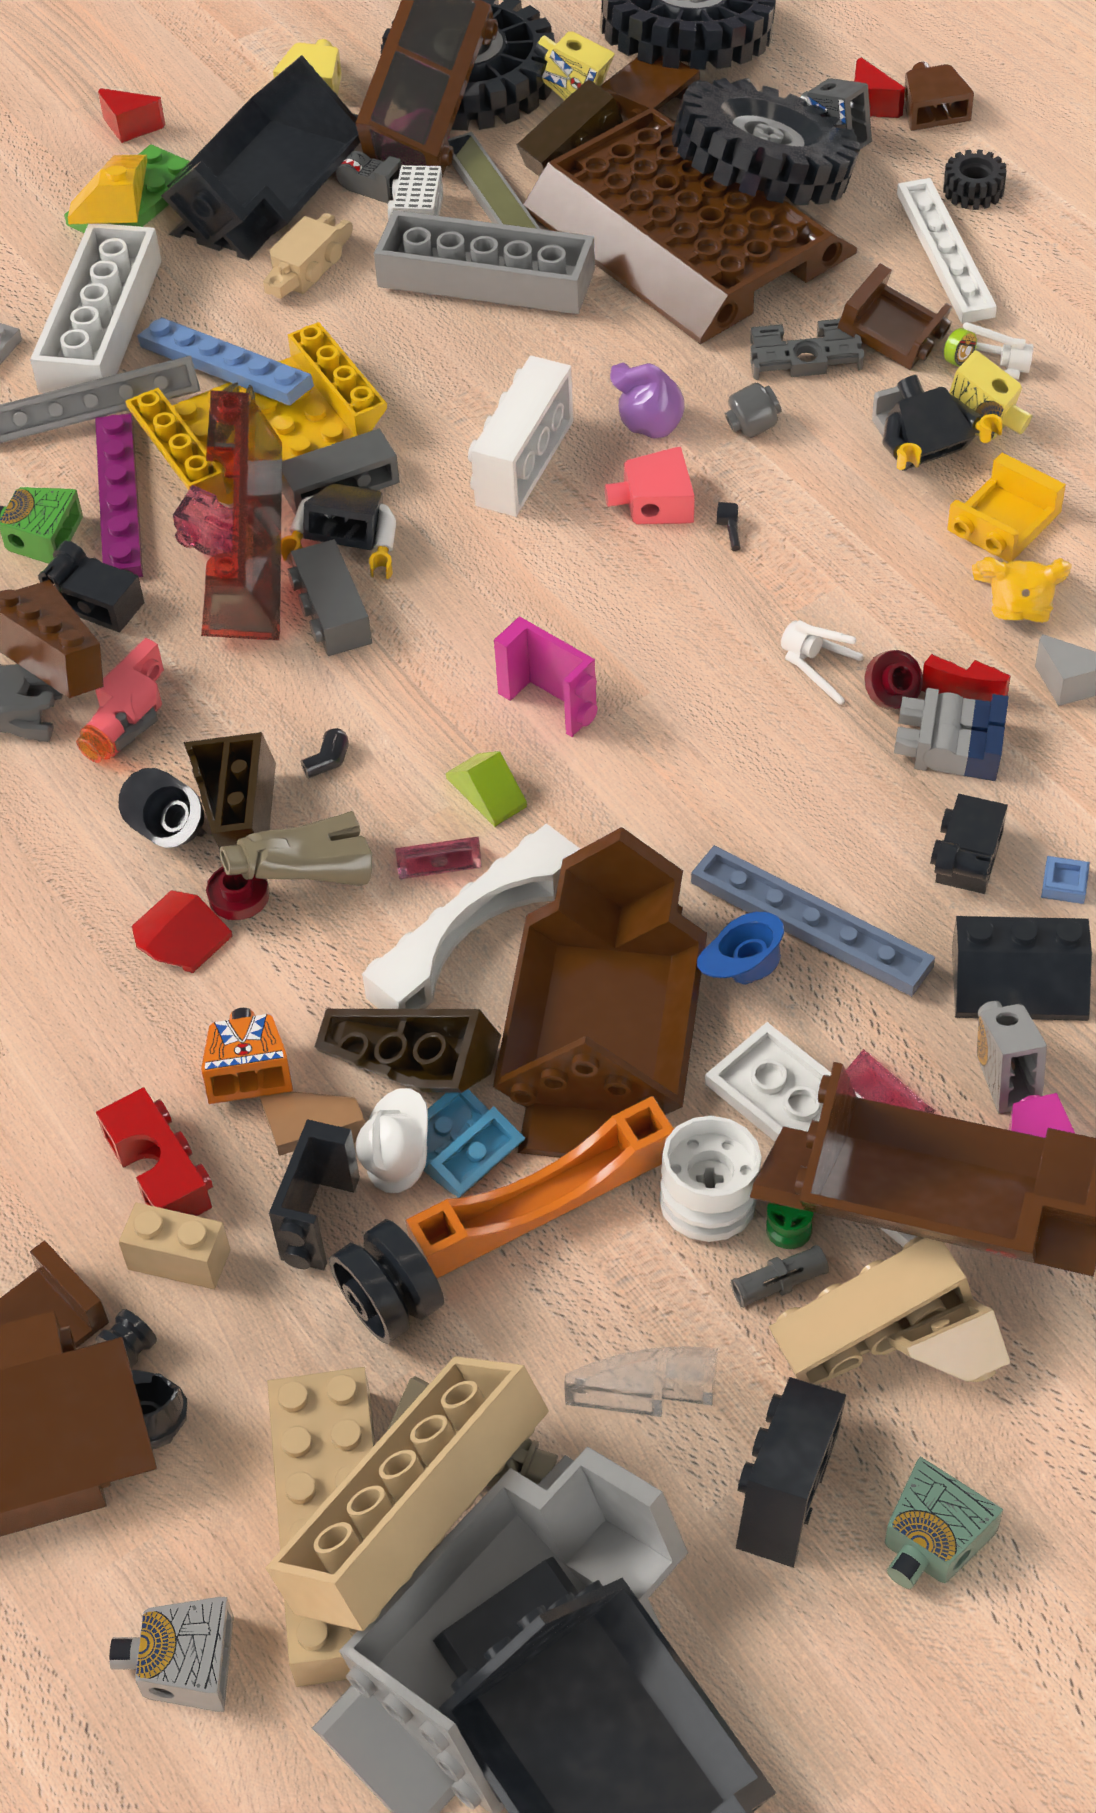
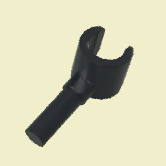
[717,502,741,551]

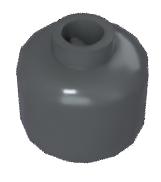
[724,383,782,438]

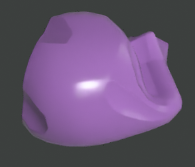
[610,362,685,438]

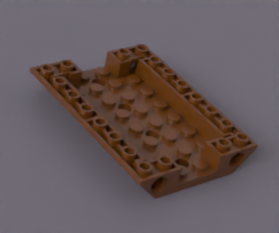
[523,107,857,345]

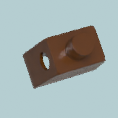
[904,61,974,131]

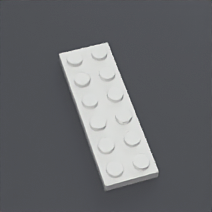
[705,1022,918,1247]

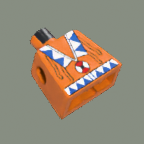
[201,1008,293,1104]

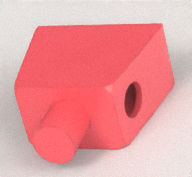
[604,447,695,524]

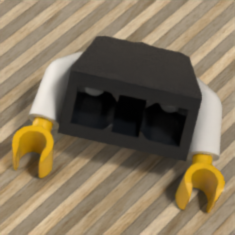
[279,484,396,579]

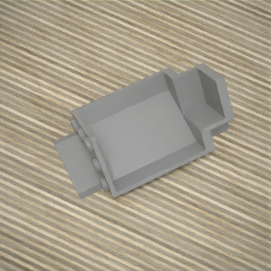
[312,1446,688,1813]

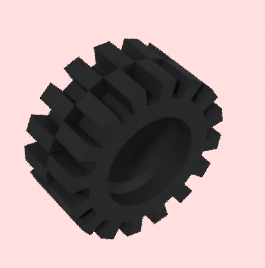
[943,149,1007,210]

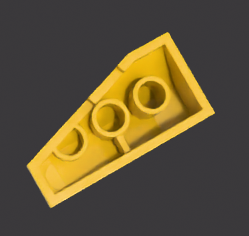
[68,154,147,224]

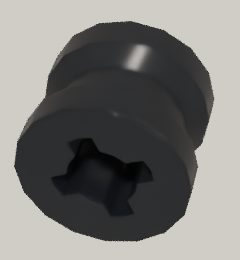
[96,1309,157,1369]

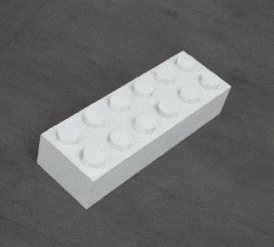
[30,224,162,393]

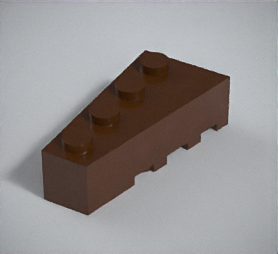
[0,580,104,698]

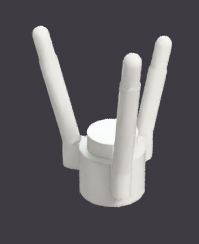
[963,322,1033,379]
[781,620,864,705]

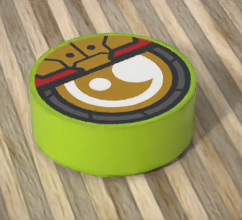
[944,328,977,367]

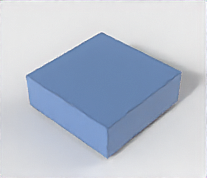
[1041,856,1090,904]

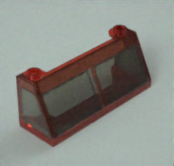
[201,390,282,641]

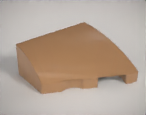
[259,1092,365,1156]

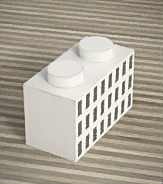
[388,165,443,220]

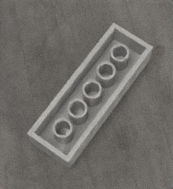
[374,210,595,314]

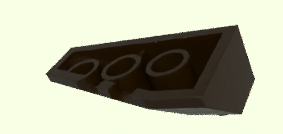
[314,1009,501,1093]

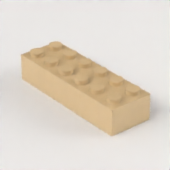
[265,1356,549,1631]
[267,1366,375,1687]

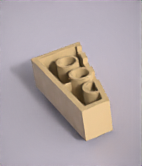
[768,1237,973,1385]

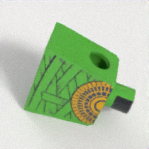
[0,487,83,564]

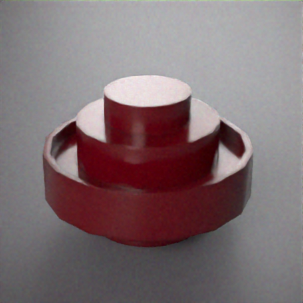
[864,650,923,710]
[206,866,270,920]

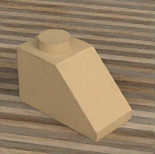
[888,1299,1011,1382]

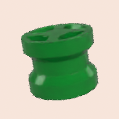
[766,1202,814,1249]

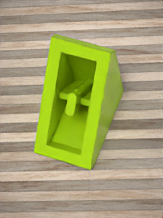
[446,751,527,827]

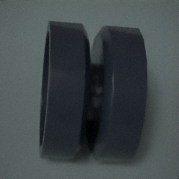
[329,1219,444,1344]

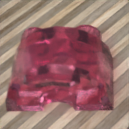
[173,485,261,563]

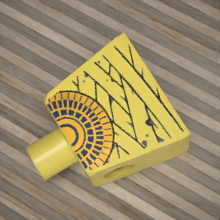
[949,350,1033,440]

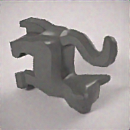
[0,664,63,742]

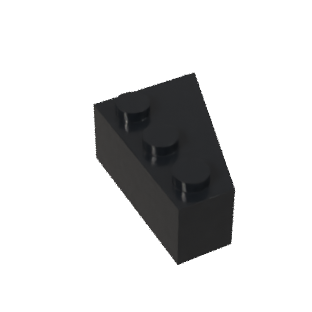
[736,1377,846,1568]

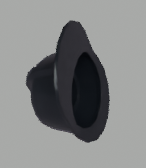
[118,768,205,848]

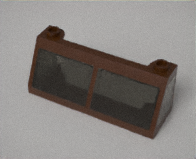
[356,0,498,178]

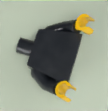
[882,375,1002,471]

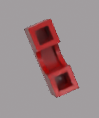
[96,1087,213,1216]

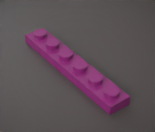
[95,413,143,577]

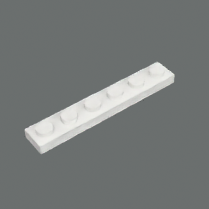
[897,178,997,324]

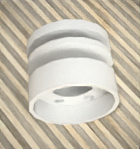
[659,1116,762,1242]

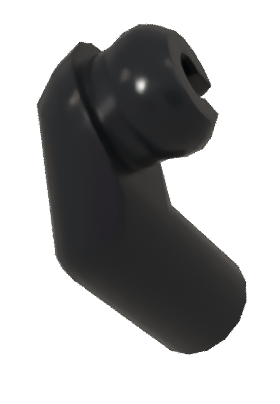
[300,728,349,779]

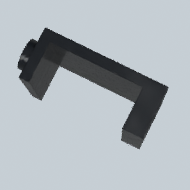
[269,1119,360,1271]

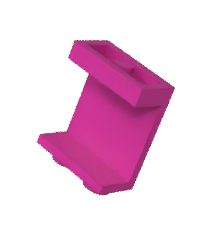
[494,616,598,737]

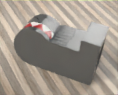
[336,151,401,204]

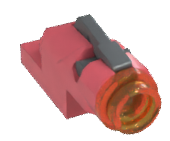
[76,638,164,763]

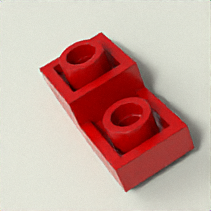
[921,654,1011,701]

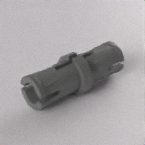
[731,1245,829,1308]

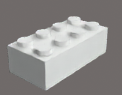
[468,355,573,517]

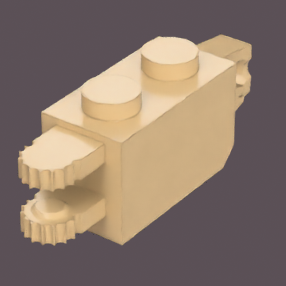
[263,213,353,299]

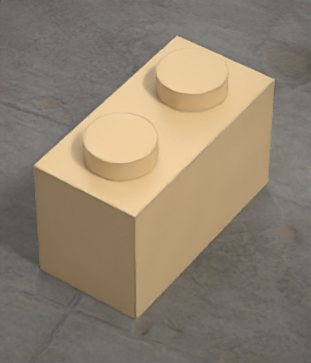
[118,1202,231,1290]

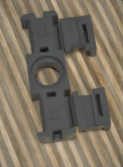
[750,319,864,380]

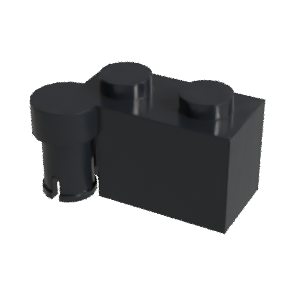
[38,540,145,633]
[930,793,1008,894]

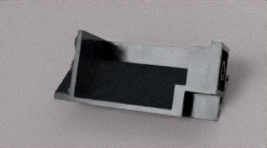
[161,55,360,261]
[432,1556,776,1813]

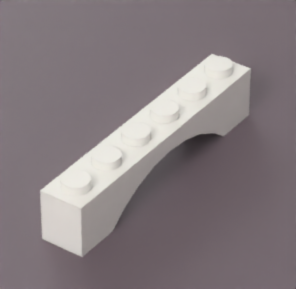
[362,823,580,1009]

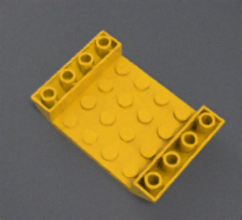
[125,322,387,505]

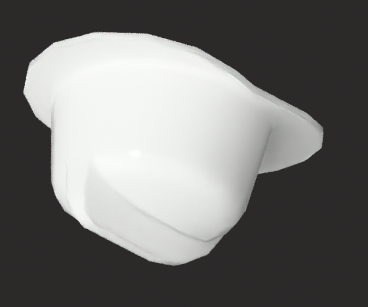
[356,1088,428,1193]

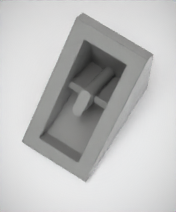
[1035,634,1096,706]

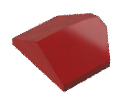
[131,890,233,973]

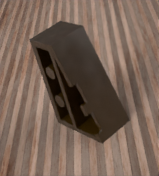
[516,79,623,177]
[184,732,276,849]

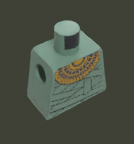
[885,1456,1003,1589]

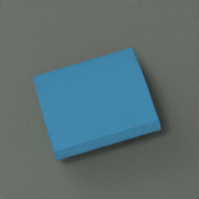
[423,1089,525,1198]

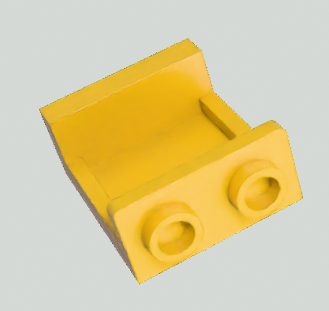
[947,452,1066,562]

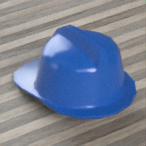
[697,912,784,985]

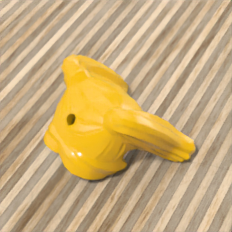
[972,557,1072,623]

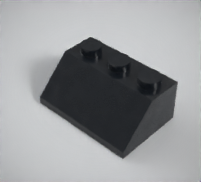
[952,916,1092,1021]

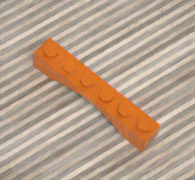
[405,1096,674,1279]

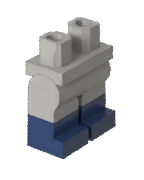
[894,688,1009,782]

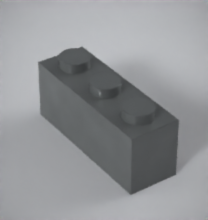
[277,428,400,515]
[287,539,372,656]

